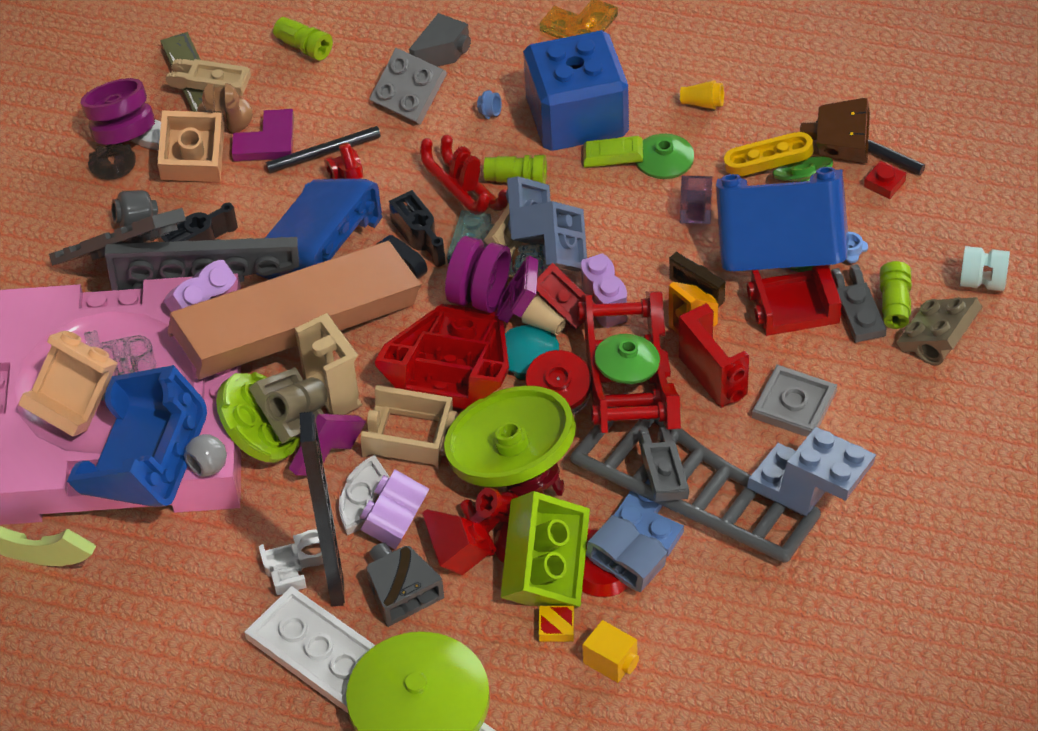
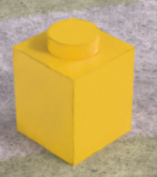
[582,620,639,683]

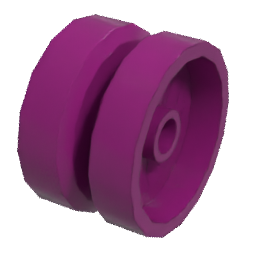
[80,78,155,145]
[445,236,511,313]

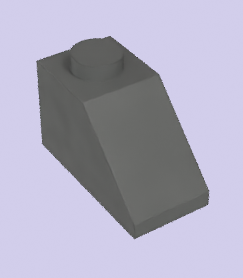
[409,13,471,67]

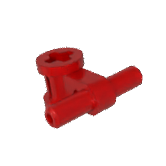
[324,143,363,179]
[460,488,518,556]

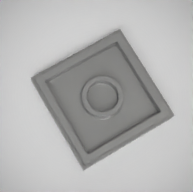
[752,365,837,437]

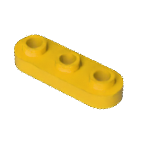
[724,132,814,177]

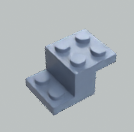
[506,176,587,272]
[747,427,876,516]

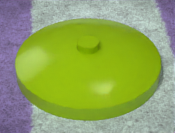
[444,386,576,487]
[346,632,490,731]

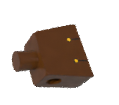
[800,98,870,163]

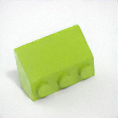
[500,491,590,608]

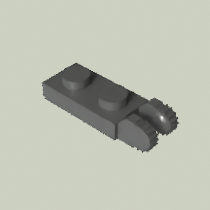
[831,264,887,343]
[638,426,689,502]

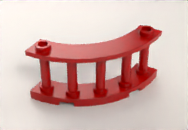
[577,291,681,433]

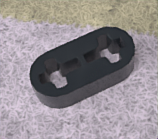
[377,235,428,279]

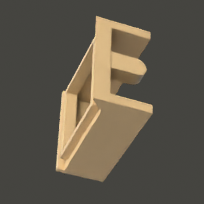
[295,313,362,415]
[361,385,458,469]

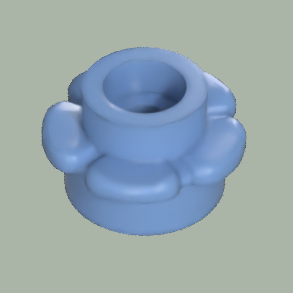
[477,90,502,119]

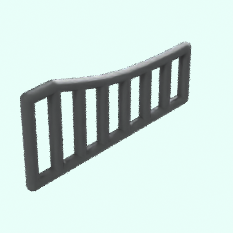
[570,393,821,563]

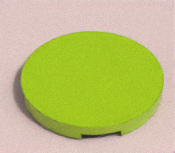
[216,372,300,463]

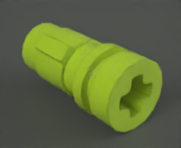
[273,17,333,61]
[483,155,547,184]
[880,261,912,329]

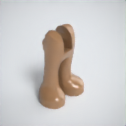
[197,83,253,133]

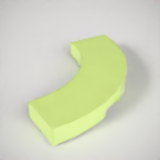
[0,526,96,566]

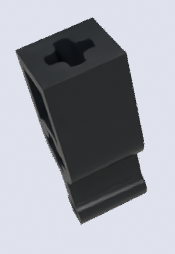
[389,190,446,267]
[158,202,238,242]

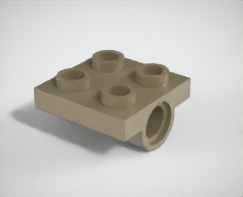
[897,297,982,365]
[249,367,328,444]

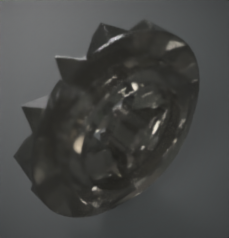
[88,143,136,180]

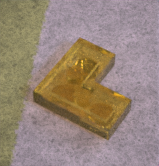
[540,0,618,39]

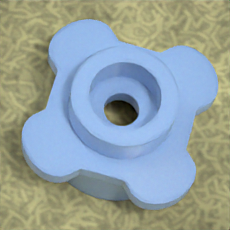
[846,232,868,263]

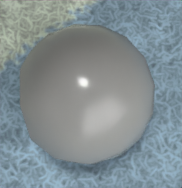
[184,434,227,477]

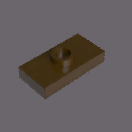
[669,251,726,308]

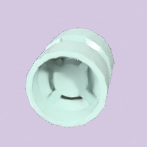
[960,246,1010,292]

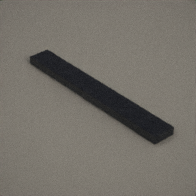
[300,412,345,607]

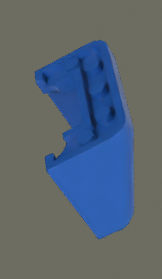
[716,167,849,271]
[256,179,382,280]
[67,365,207,507]

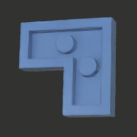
[613,479,684,557]

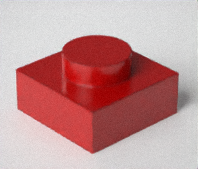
[864,160,907,199]

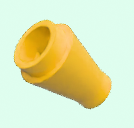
[680,80,724,110]

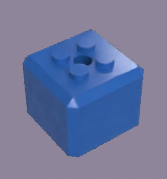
[523,30,629,151]

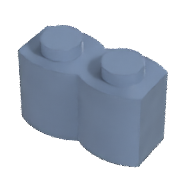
[586,515,668,592]

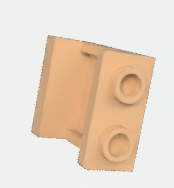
[18,331,118,437]

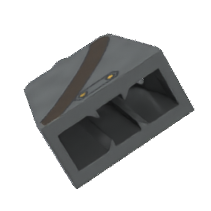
[366,543,444,627]

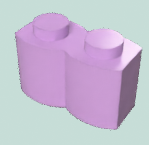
[581,253,627,328]
[164,260,237,312]
[360,469,429,550]

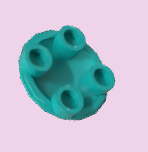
[505,325,559,380]

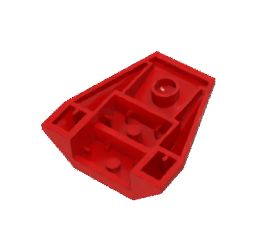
[375,303,509,409]

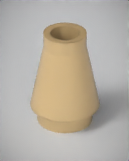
[520,296,566,336]

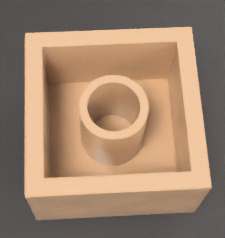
[157,110,224,182]

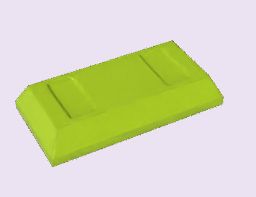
[583,136,643,168]

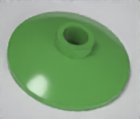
[635,133,694,179]
[773,157,833,182]
[595,334,660,384]

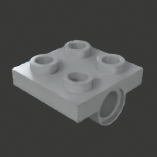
[370,48,447,125]

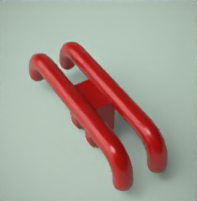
[420,135,508,215]

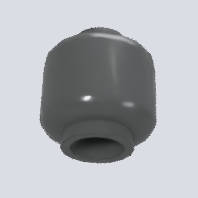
[111,190,158,228]

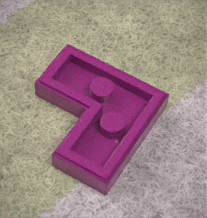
[232,109,294,161]
[497,256,538,323]
[289,414,366,476]

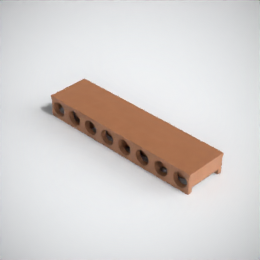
[167,241,421,380]

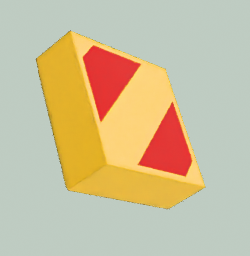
[539,606,574,642]

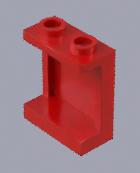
[747,265,842,336]
[679,303,749,408]

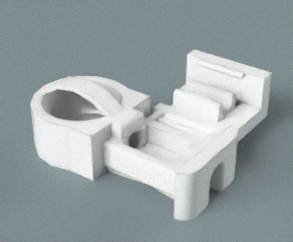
[259,530,323,595]

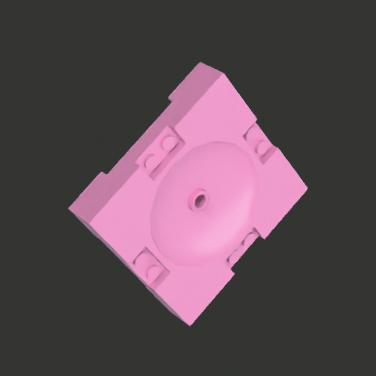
[0,273,241,525]

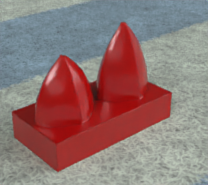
[536,262,595,331]

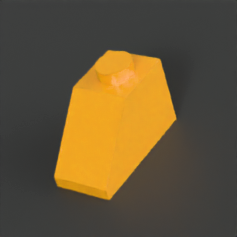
[669,282,719,334]

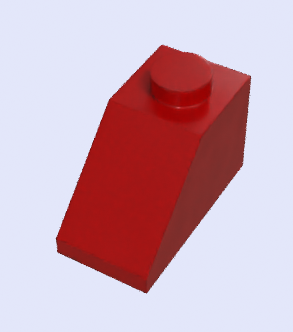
[422,509,491,575]

